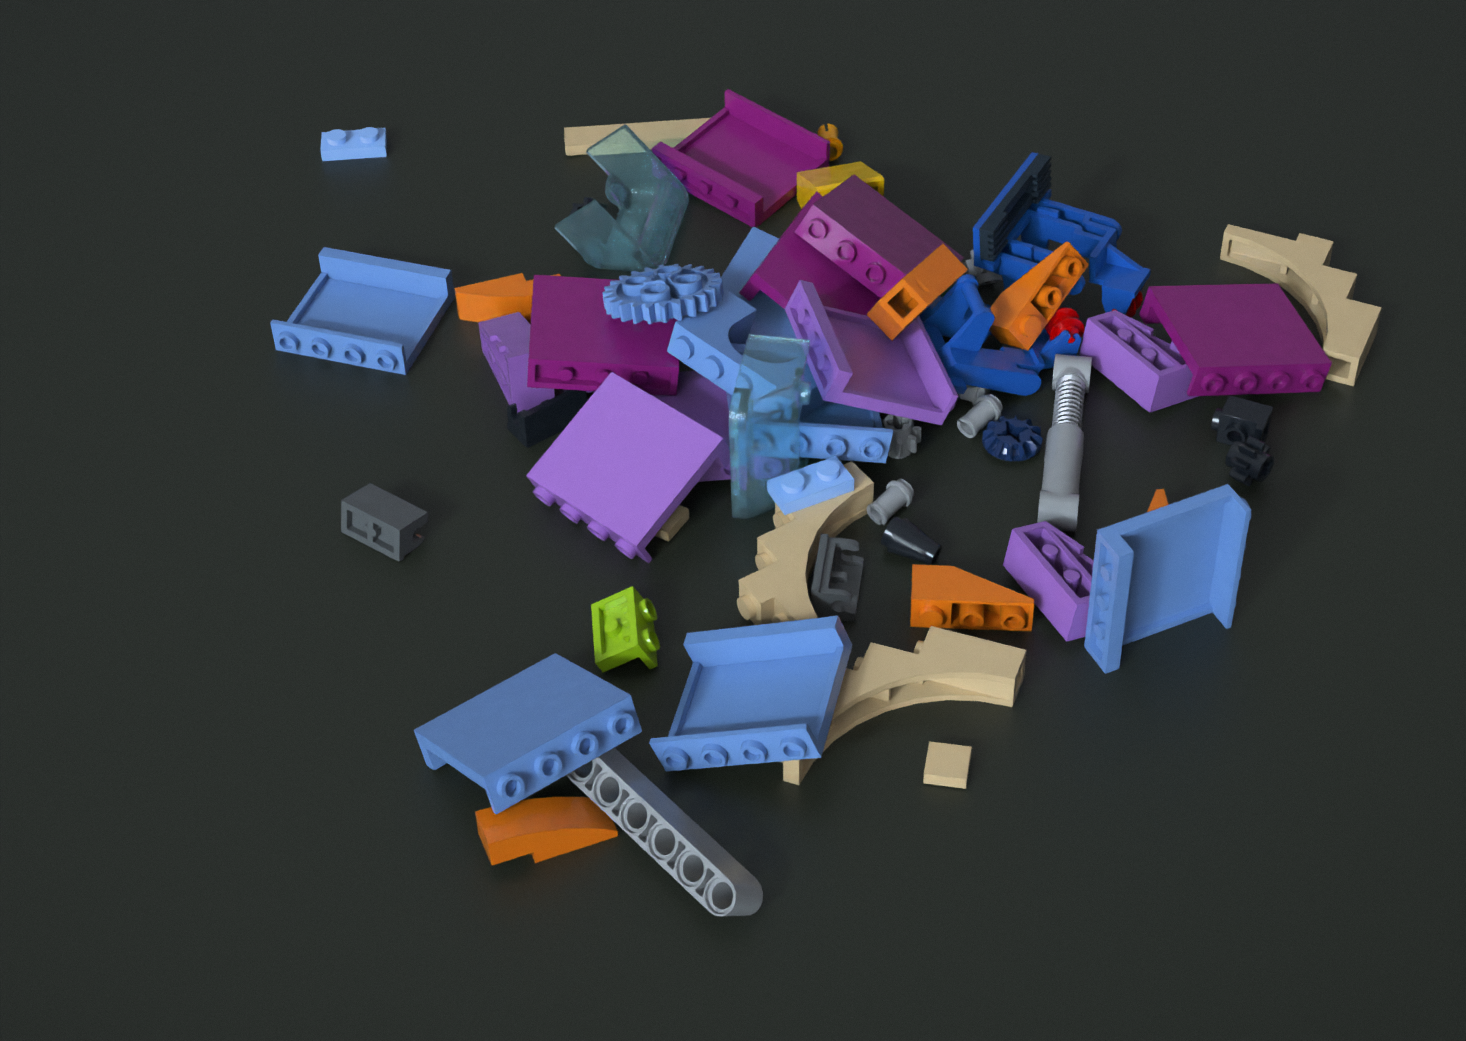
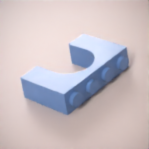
[667,291,827,422]

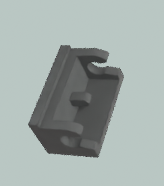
[341,483,428,562]
[811,534,864,622]

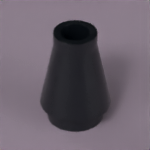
[881,517,942,565]

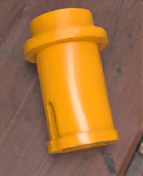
[817,123,843,161]

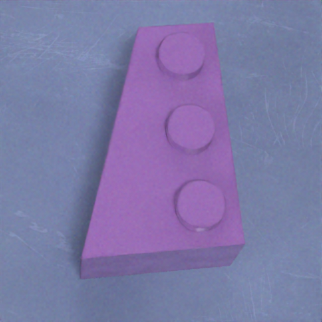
[1079,310,1199,413]
[478,312,555,414]
[1003,521,1094,642]

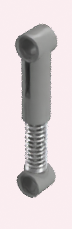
[1037,354,1092,532]

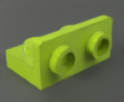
[591,586,660,673]

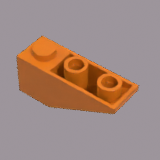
[989,242,1089,351]
[867,244,968,341]
[910,564,1034,632]

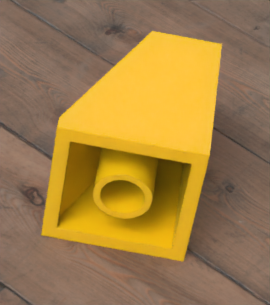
[797,161,884,209]

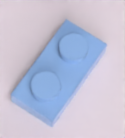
[320,127,387,161]
[767,456,854,515]

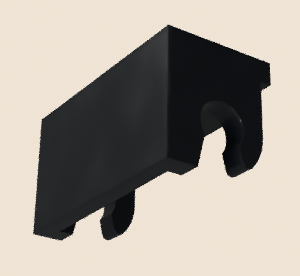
[507,389,587,448]

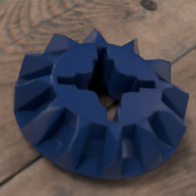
[982,415,1043,461]

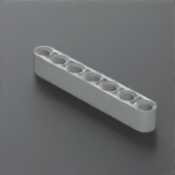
[566,748,763,917]

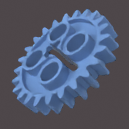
[602,264,724,324]

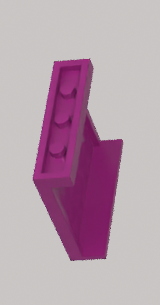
[652,89,830,228]
[795,174,964,298]
[739,191,881,316]
[527,275,679,396]
[1139,283,1332,396]

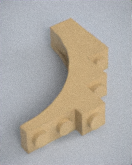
[1220,224,1382,387]
[737,461,874,625]
[779,626,1026,785]

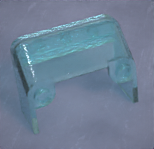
[555,124,689,272]
[729,334,811,520]

